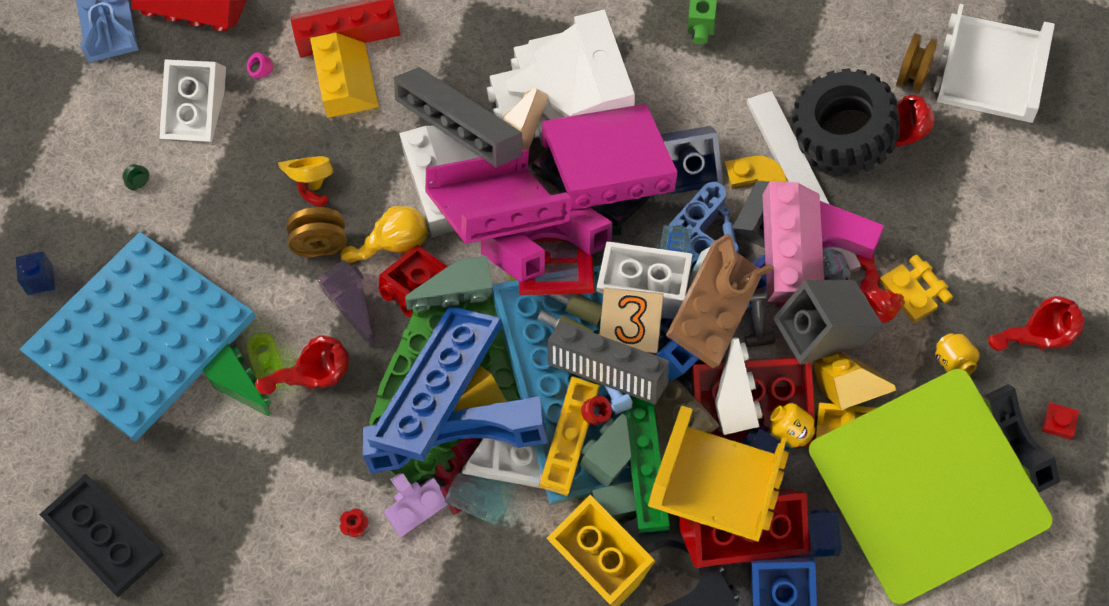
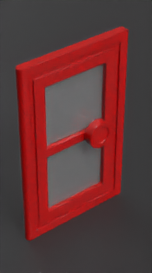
[519,238,595,295]

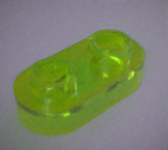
[247,332,284,386]

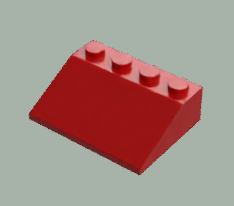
[690,356,816,449]

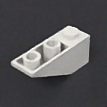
[715,337,762,435]

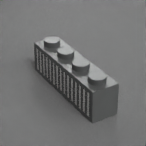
[547,321,669,405]

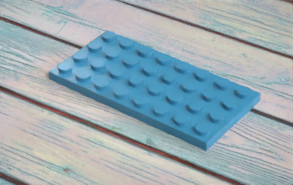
[492,265,632,505]

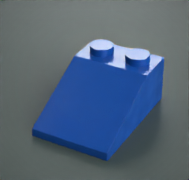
[751,556,817,606]

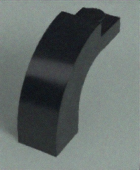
[983,384,1060,493]

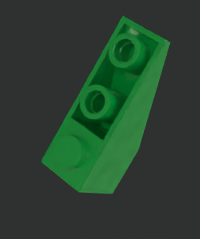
[203,343,271,416]

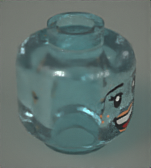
[823,248,851,280]

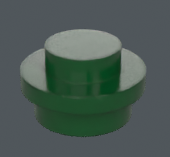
[122,164,149,191]

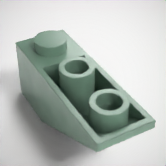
[405,256,493,312]

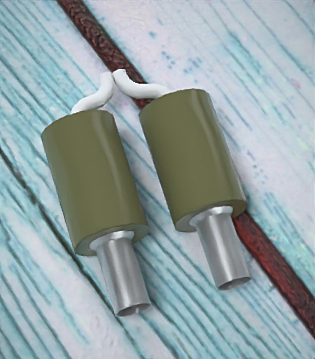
[537,294,602,335]

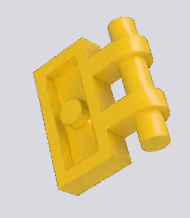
[879,255,953,323]

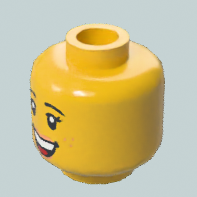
[935,333,980,375]
[770,403,815,448]

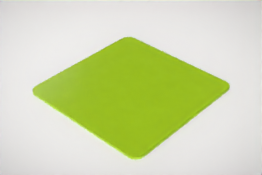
[809,369,1052,604]

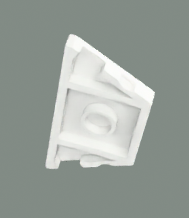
[462,438,543,489]

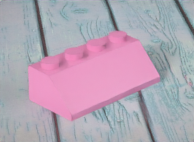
[763,182,824,303]

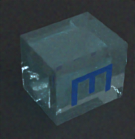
[660,225,692,253]

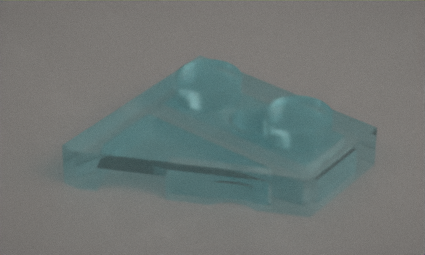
[445,473,516,526]

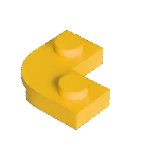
[724,156,787,189]

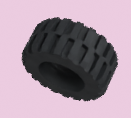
[792,68,900,176]

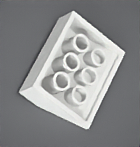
[399,126,480,237]

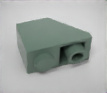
[579,414,631,487]

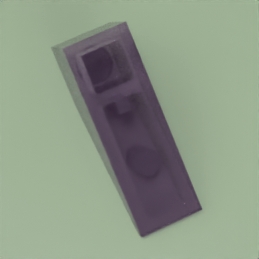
[317,259,375,348]

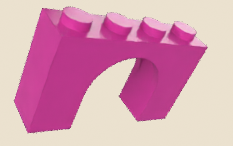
[775,201,884,309]
[481,207,612,282]

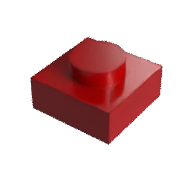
[1042,402,1079,440]

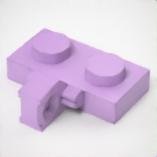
[382,472,448,537]

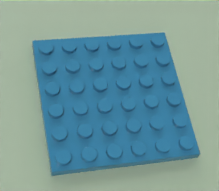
[19,232,256,442]

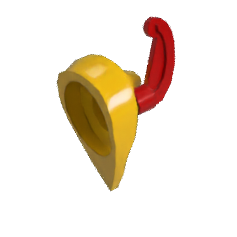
[278,156,333,207]

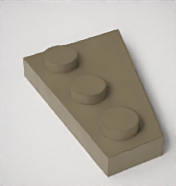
[654,378,721,445]

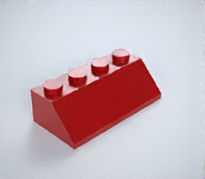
[132,0,247,31]
[291,0,401,58]
[679,488,810,568]

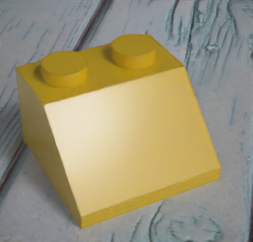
[812,352,896,410]

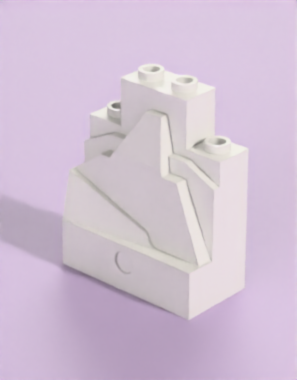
[487,9,635,146]

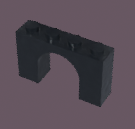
[621,513,740,606]

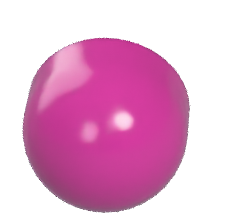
[247,53,273,78]

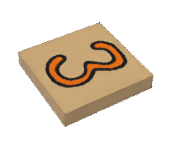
[600,287,664,353]

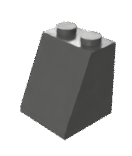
[773,280,883,364]

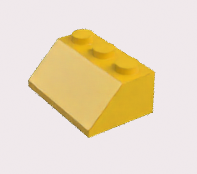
[310,33,379,118]
[547,495,655,606]

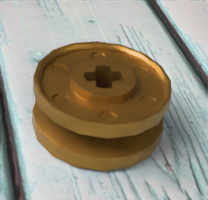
[896,33,938,94]
[286,207,347,258]

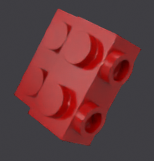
[378,244,447,317]

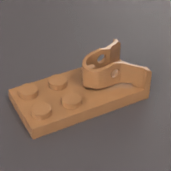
[666,234,774,368]

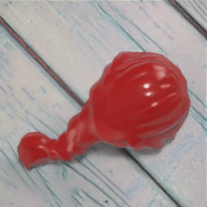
[895,95,935,147]
[857,255,905,324]
[988,296,1085,351]
[255,335,349,395]

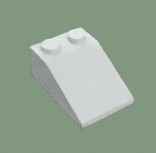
[159,60,226,142]
[597,242,692,319]

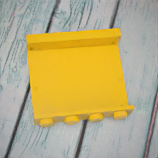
[648,405,789,541]

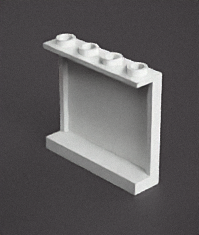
[933,4,1055,123]

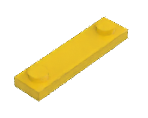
[538,376,600,496]

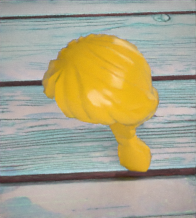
[340,206,428,265]

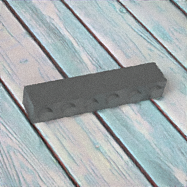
[394,67,523,167]

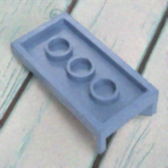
[76,0,139,62]

